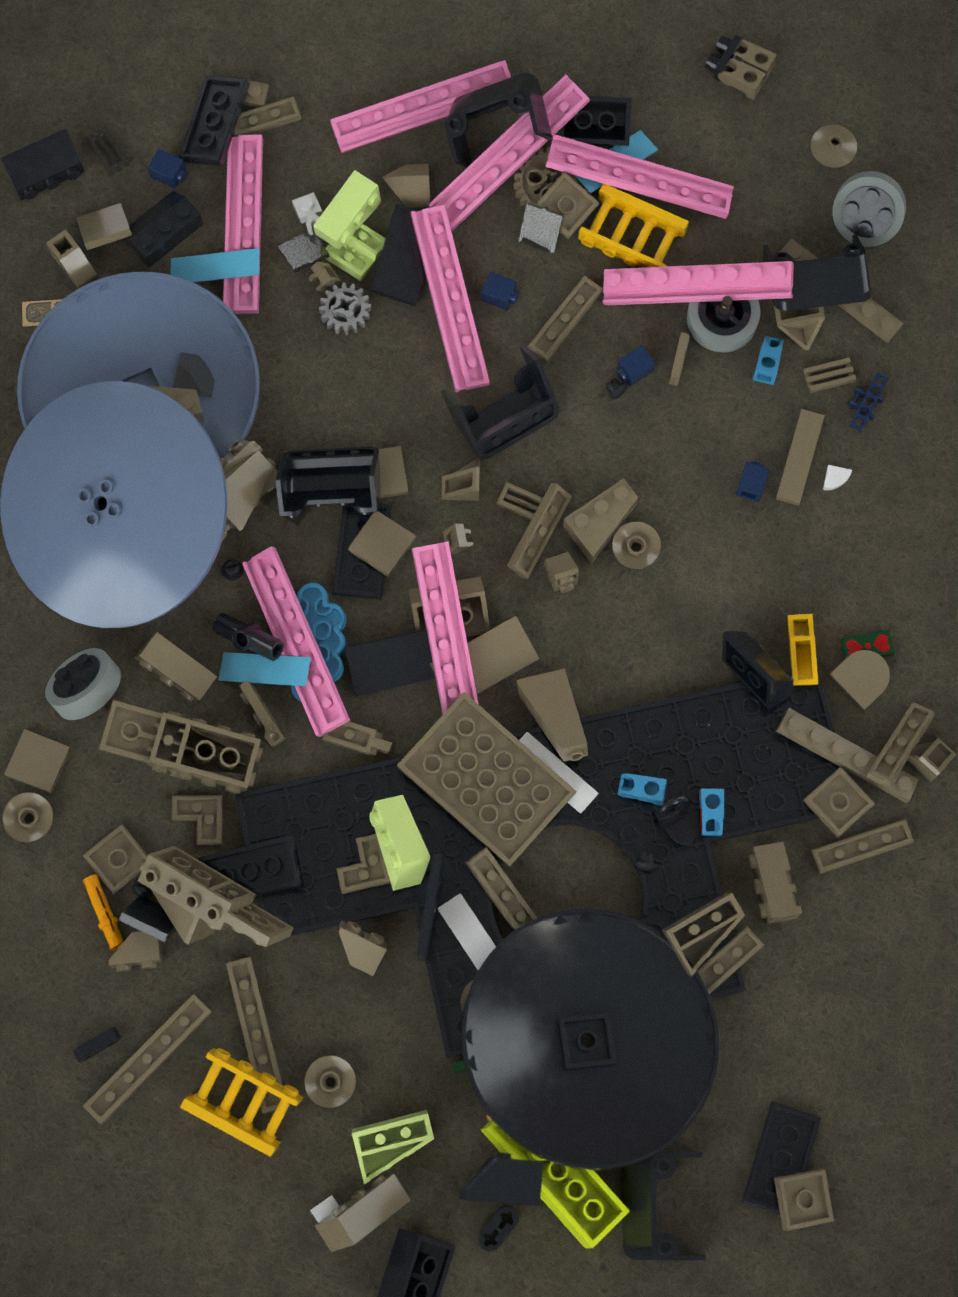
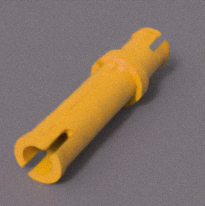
[82,874,124,950]

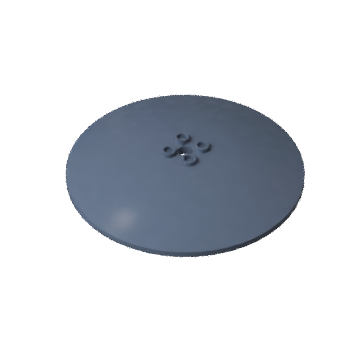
[17,272,260,499]
[0,381,227,628]

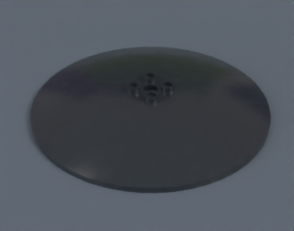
[461,909,719,1170]

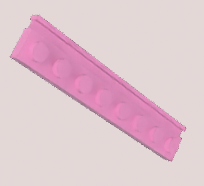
[330,60,511,153]
[428,75,590,231]
[223,134,263,314]
[546,134,734,219]
[411,205,490,392]
[603,261,794,305]
[412,542,478,714]
[242,546,350,737]

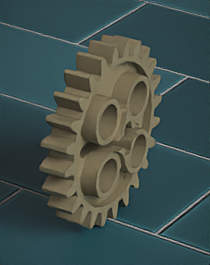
[514,146,589,221]

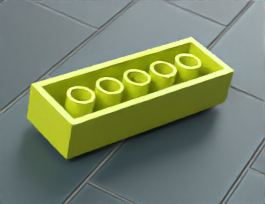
[481,1119,630,1248]

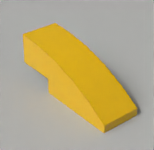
[787,614,818,686]

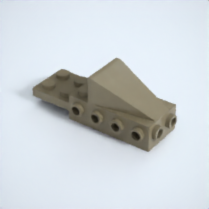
[220,440,279,541]
[99,700,263,794]
[138,846,294,947]

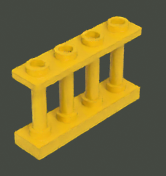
[578,184,689,268]
[180,1048,303,1157]

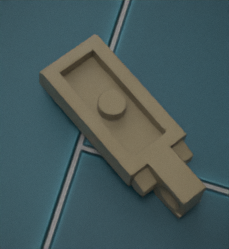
[239,681,286,747]
[322,721,393,756]

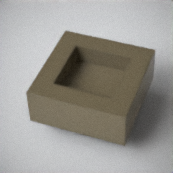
[243,80,269,107]

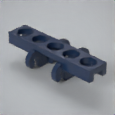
[847,372,889,433]

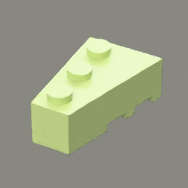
[313,170,381,250]
[370,795,431,891]
[352,1110,434,1184]

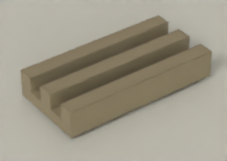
[669,332,690,386]
[803,357,856,393]
[496,482,543,520]

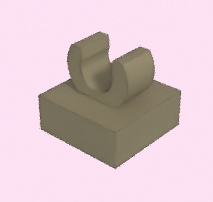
[309,262,342,291]
[443,524,473,555]

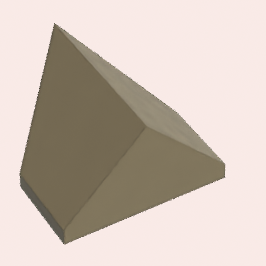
[382,164,430,209]
[774,306,825,350]
[441,457,480,501]
[907,738,957,782]

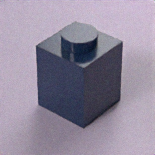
[148,148,187,189]
[481,272,519,311]
[616,345,655,387]
[736,462,769,502]

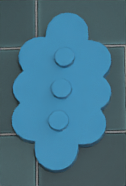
[280,583,347,703]

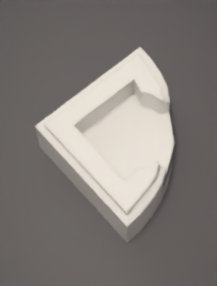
[823,465,852,490]

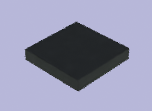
[119,896,176,942]

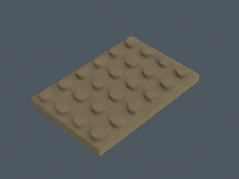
[397,692,577,867]

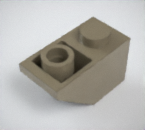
[46,229,97,289]
[544,552,579,593]
[339,920,387,976]
[108,931,163,972]

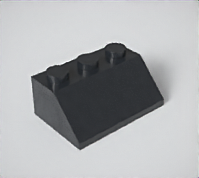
[559,96,631,146]
[1,128,85,201]
[123,191,203,268]
[722,631,794,710]
[377,1228,455,1297]

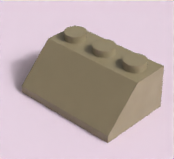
[408,576,490,637]

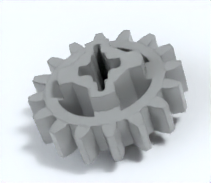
[319,283,371,335]

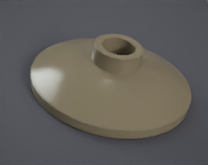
[811,125,857,168]
[612,521,661,569]
[3,792,53,843]
[304,1056,356,1108]

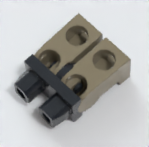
[705,35,777,100]

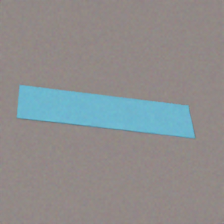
[575,130,658,193]
[170,248,259,282]
[218,652,311,686]

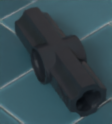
[213,613,284,661]

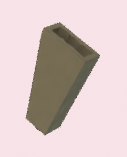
[517,668,588,761]

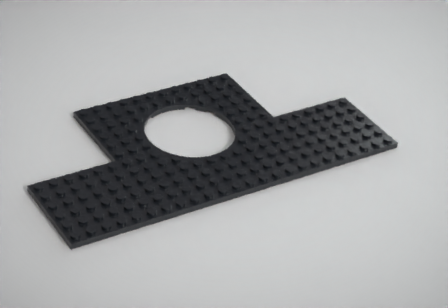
[235,666,845,1058]

